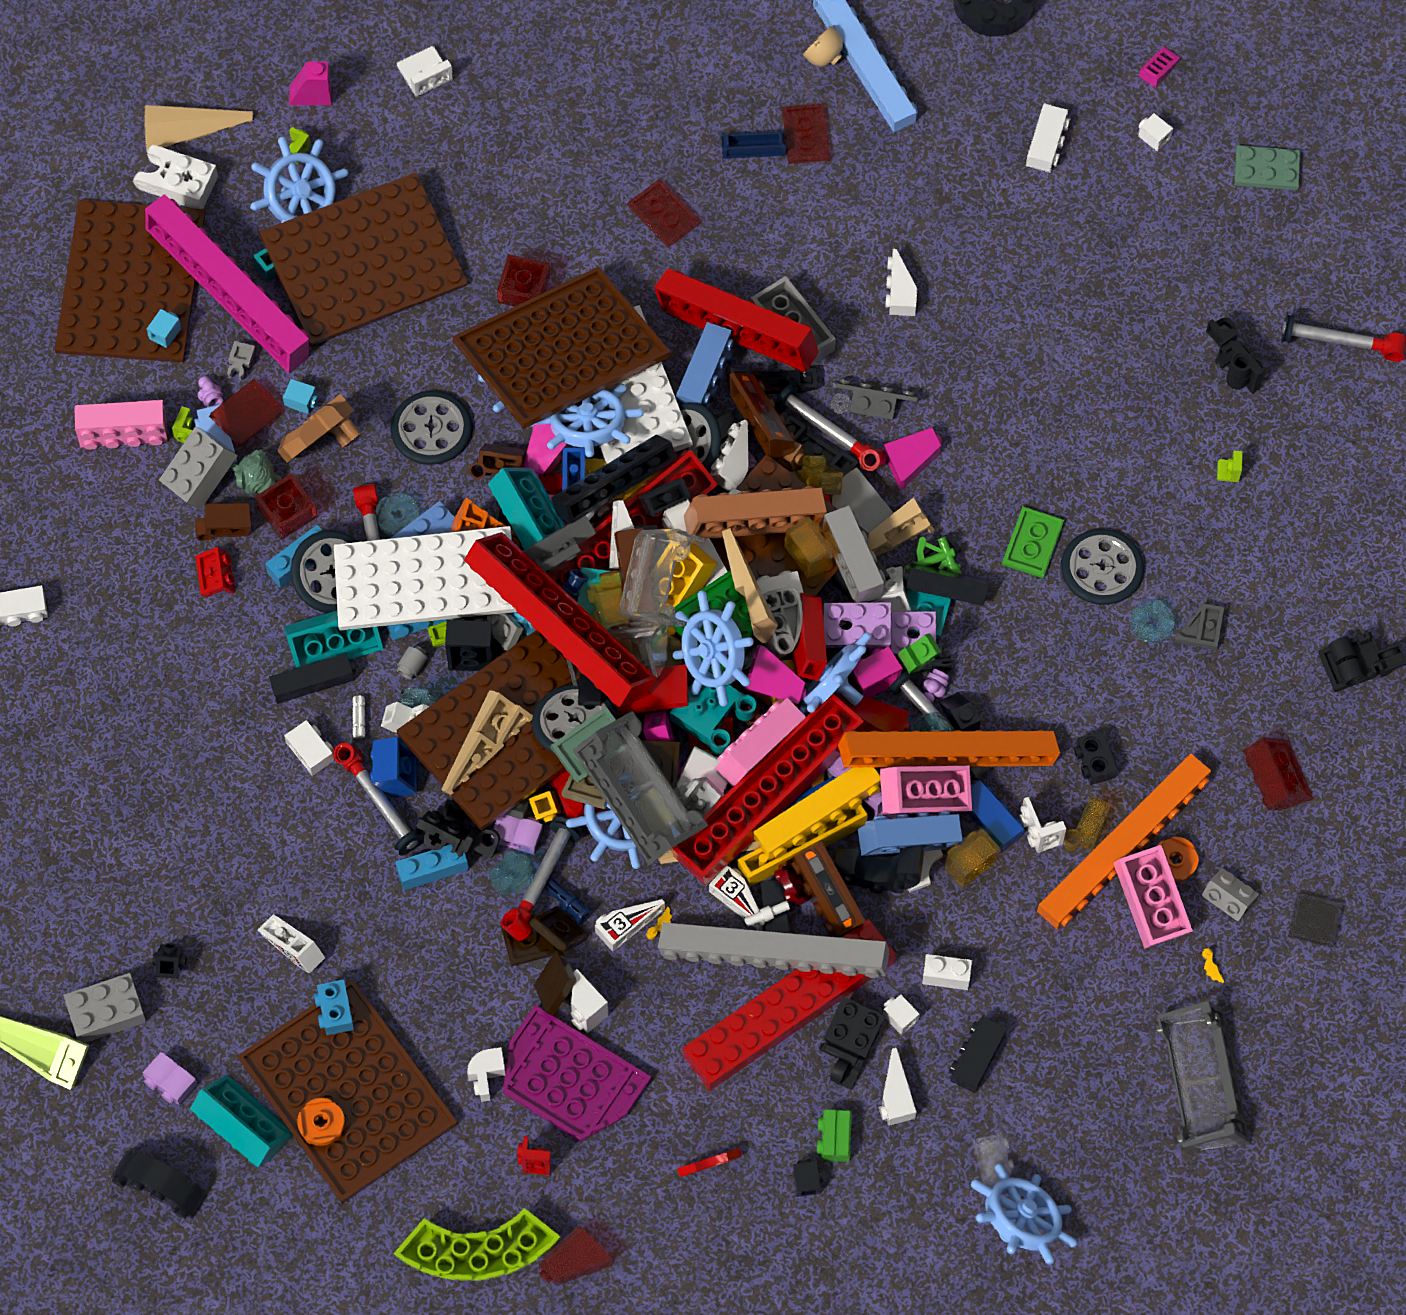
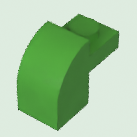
[898,633,941,674]

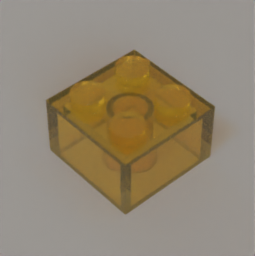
[784,516,834,580]
[944,828,1000,889]

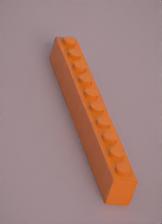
[838,730,1060,768]
[1037,754,1211,929]

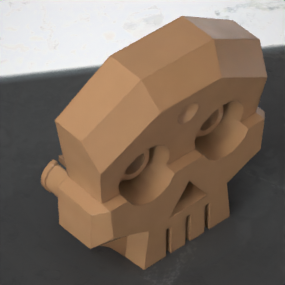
[278,394,361,463]

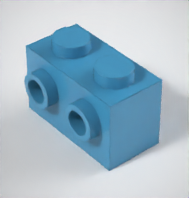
[314,980,354,1035]

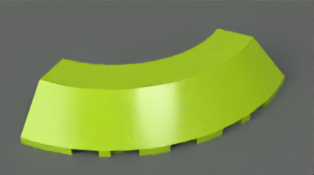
[394,1208,561,1281]

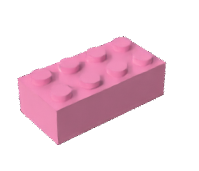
[75,400,168,450]
[715,698,806,787]
[880,766,972,815]
[1113,845,1193,949]

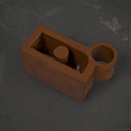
[469,443,527,479]
[195,501,251,541]

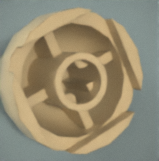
[803,26,843,67]

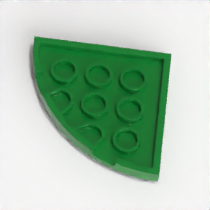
[665,570,753,674]

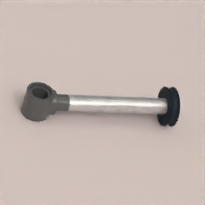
[889,671,993,780]

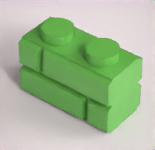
[817,1110,852,1162]

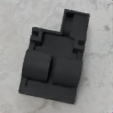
[1206,318,1264,394]
[1318,630,1406,692]
[416,810,500,859]
[818,997,885,1090]

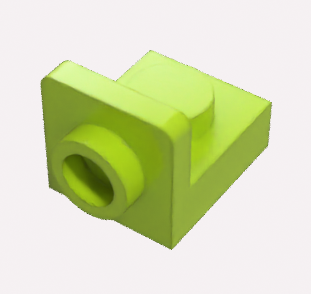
[289,127,311,164]
[172,406,193,443]
[1217,451,1242,482]

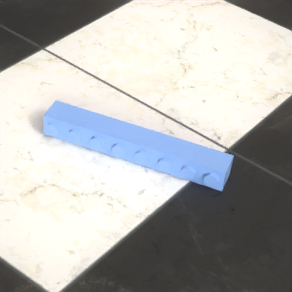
[813,0,918,132]

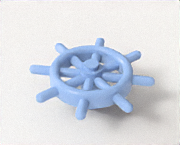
[251,137,349,223]
[533,384,644,458]
[673,590,754,707]
[798,632,871,715]
[566,773,653,869]
[971,1164,1077,1264]

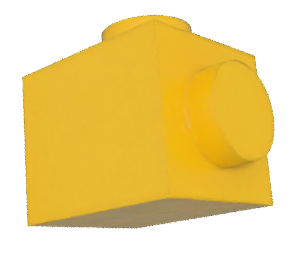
[529,791,562,823]

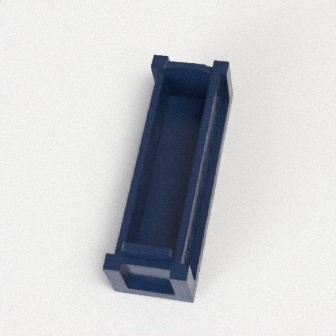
[721,130,786,159]

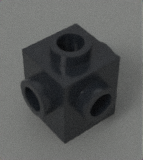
[153,943,187,979]

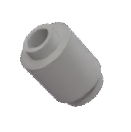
[396,645,427,680]

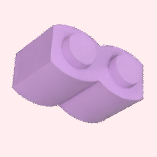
[491,814,543,854]
[142,1052,197,1105]

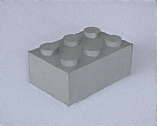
[159,426,238,509]
[63,973,146,1043]

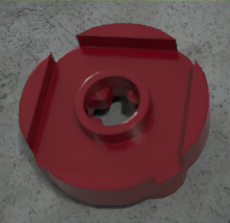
[774,860,811,905]

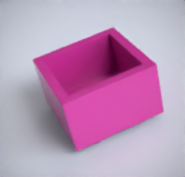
[848,646,902,698]

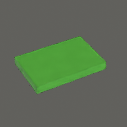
[1002,506,1064,578]

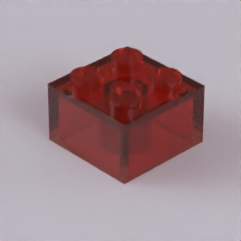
[497,254,550,307]
[255,473,318,540]

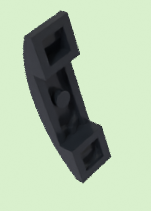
[730,367,817,394]
[785,415,859,478]

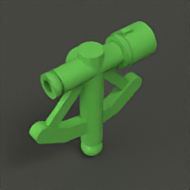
[904,536,962,574]

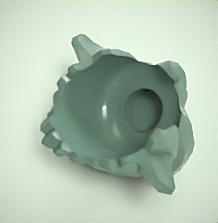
[230,449,282,495]

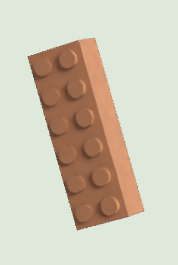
[684,486,827,540]

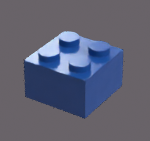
[370,737,417,797]

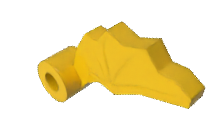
[646,907,672,940]
[1202,948,1224,983]

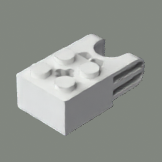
[133,145,218,209]

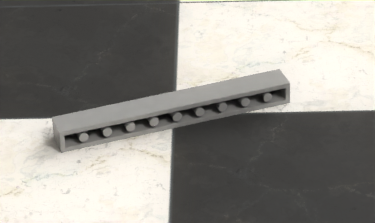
[658,922,890,978]

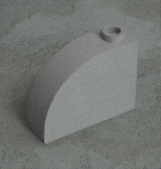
[832,468,893,533]

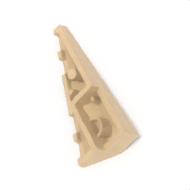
[145,105,253,151]
[867,497,935,556]
[722,528,778,643]
[441,690,533,795]

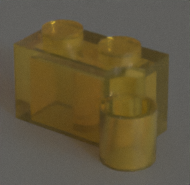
[796,455,843,494]
[587,570,629,628]
[1063,796,1112,852]

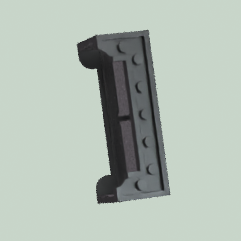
[573,711,708,865]
[1156,1001,1250,1152]

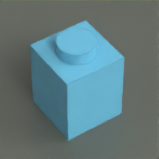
[147,309,181,348]
[283,379,318,414]

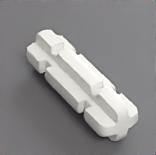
[353,695,365,739]

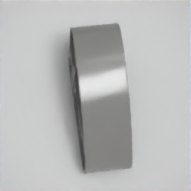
[763,586,803,659]

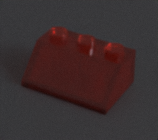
[1243,737,1314,811]

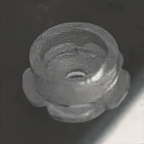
[830,393,851,414]

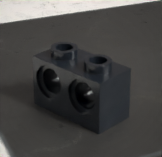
[1074,731,1118,785]

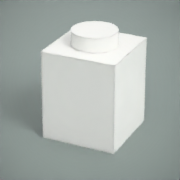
[1138,114,1173,151]
[883,995,920,1035]

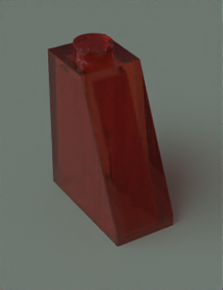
[539,1225,613,1286]

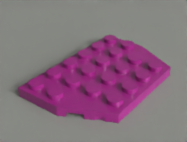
[503,1005,651,1142]

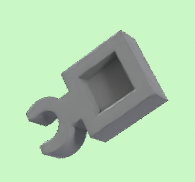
[227,341,256,381]

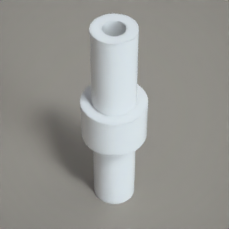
[744,901,790,927]

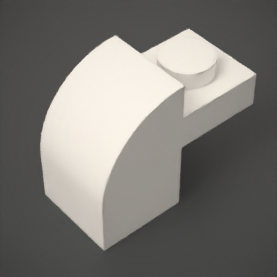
[381,702,429,733]
[467,1047,505,1102]

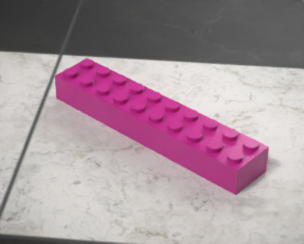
[145,194,309,373]

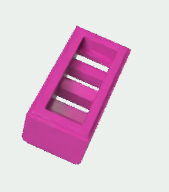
[1139,47,1180,87]

